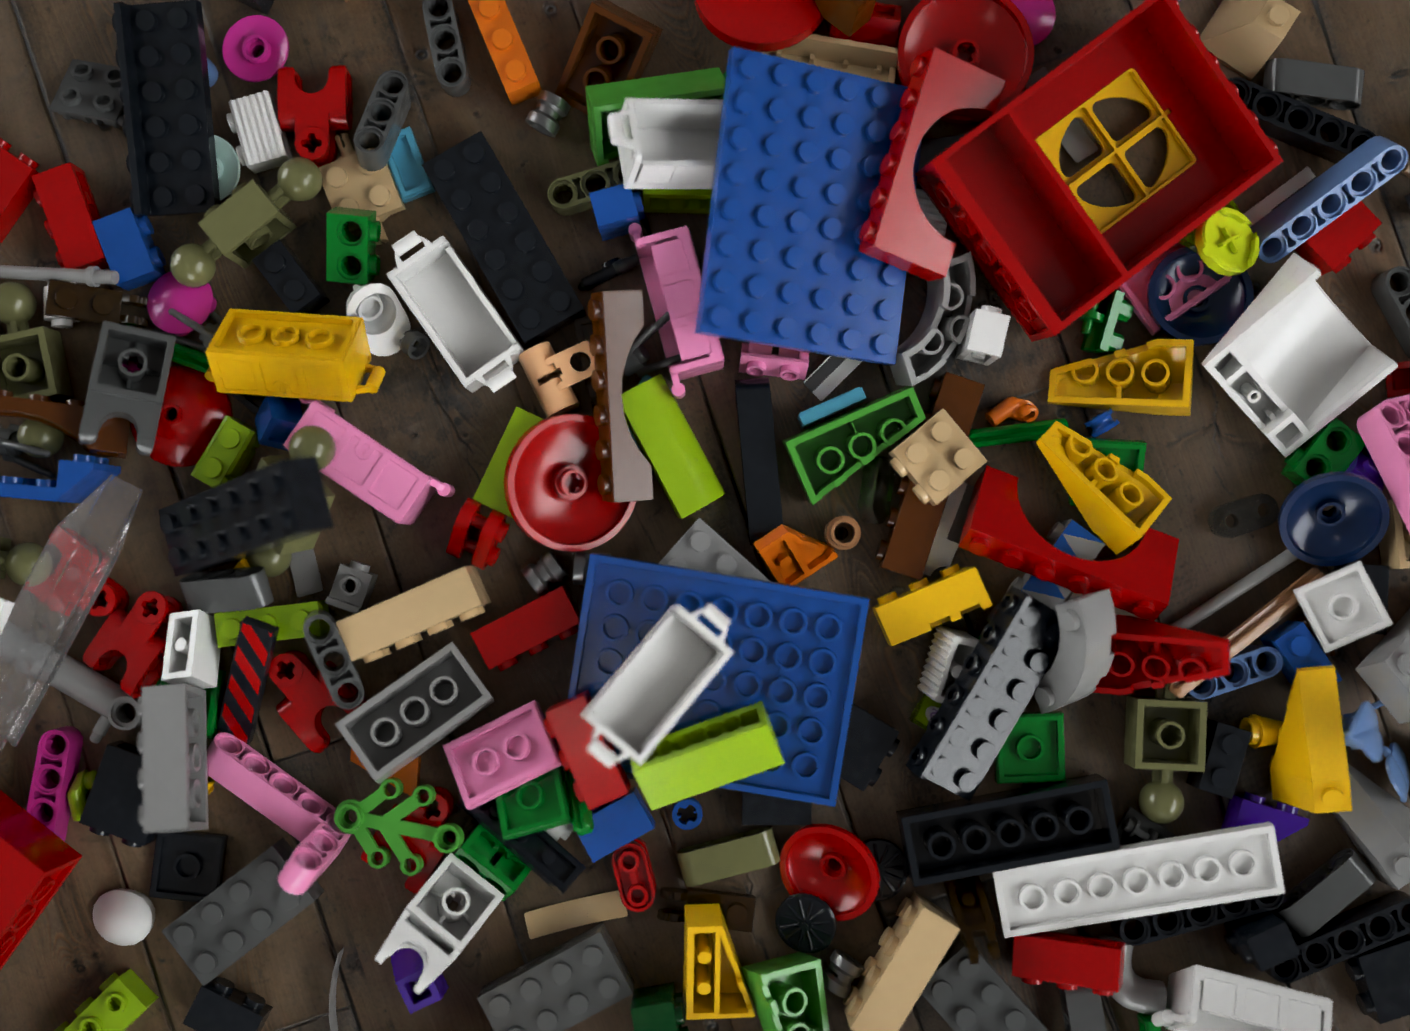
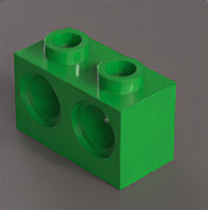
[326,207,381,285]
[1280,418,1365,486]
[454,824,531,902]

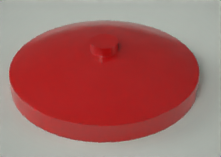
[694,0,823,52]
[897,0,1034,124]
[504,414,636,552]

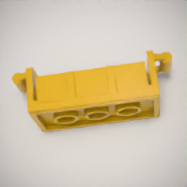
[204,308,386,402]

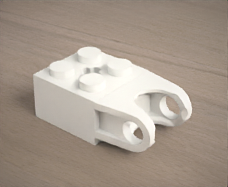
[375,853,505,995]

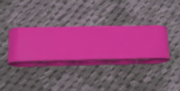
[26,726,83,842]

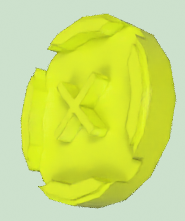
[1195,207,1260,277]

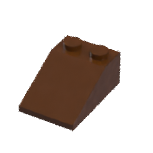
[555,0,663,115]

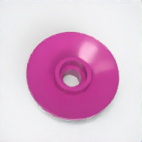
[222,15,289,82]

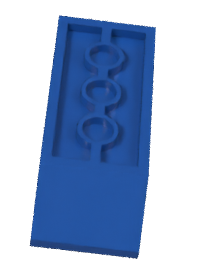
[0,454,121,504]

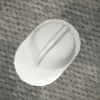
[346,283,411,356]

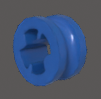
[1084,408,1120,438]
[672,797,703,830]

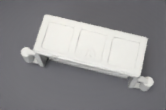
[607,98,723,189]
[386,230,525,393]
[579,602,734,768]
[1151,964,1333,1031]

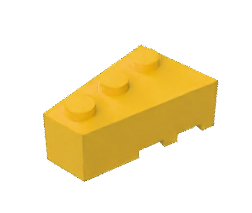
[872,563,993,646]
[683,904,756,1020]

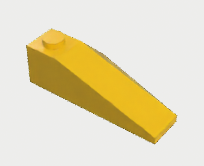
[1048,339,1194,416]
[1036,421,1172,555]
[1269,665,1352,813]

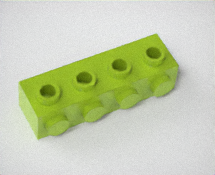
[54,968,159,1031]

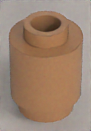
[824,516,861,550]

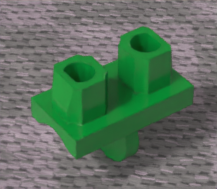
[1078,290,1134,353]

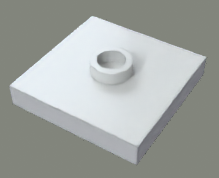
[1292,561,1393,653]

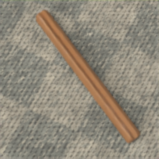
[1168,568,1325,698]

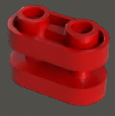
[446,498,510,570]
[612,837,657,912]

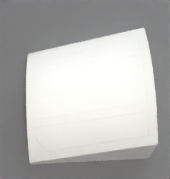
[1201,253,1398,458]

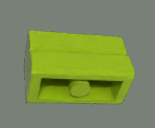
[190,415,260,488]

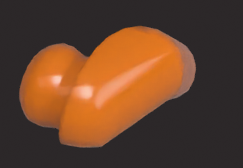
[985,397,1039,427]

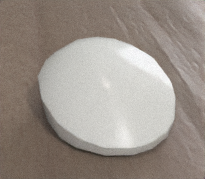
[93,888,156,946]

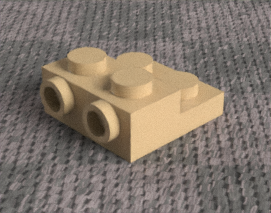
[889,408,987,506]

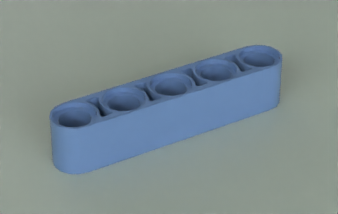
[1250,136,1408,263]

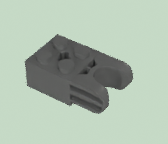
[79,320,176,457]

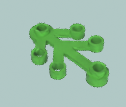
[334,777,464,876]

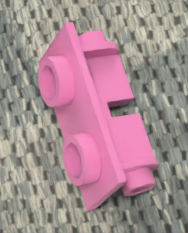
[739,342,809,381]

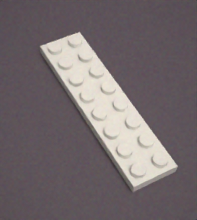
[992,821,1285,938]

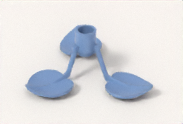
[1342,700,1410,802]

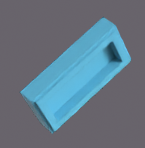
[388,126,435,203]
[797,386,867,428]

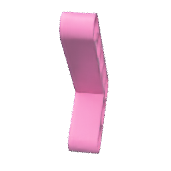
[1357,394,1410,534]
[207,732,353,895]

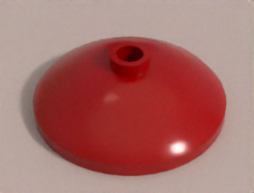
[130,366,233,467]
[779,823,880,921]

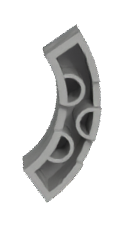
[890,252,976,386]
[1034,589,1116,714]

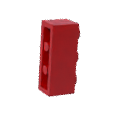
[31,162,109,270]
[470,585,581,672]
[544,690,631,810]
[1012,931,1125,996]

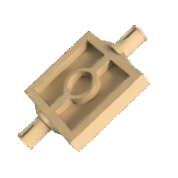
[319,133,406,245]

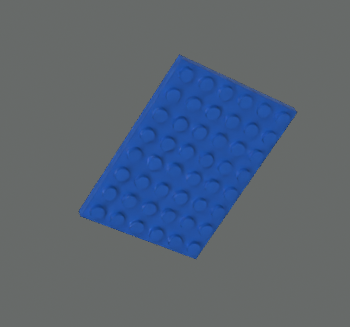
[695,47,922,366]
[560,553,869,807]

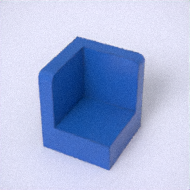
[255,396,303,451]

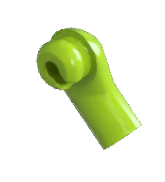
[67,769,97,821]

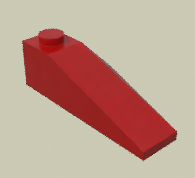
[1092,614,1231,696]

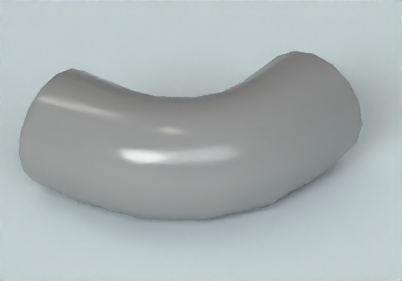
[1098,935,1167,1015]

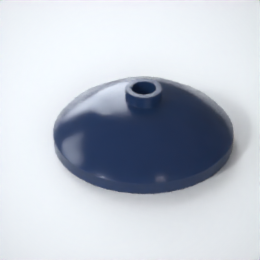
[1147,247,1254,346]
[1278,472,1390,566]

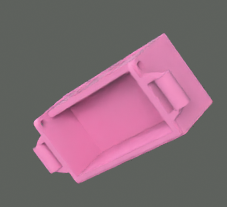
[628,223,725,399]
[283,399,455,525]

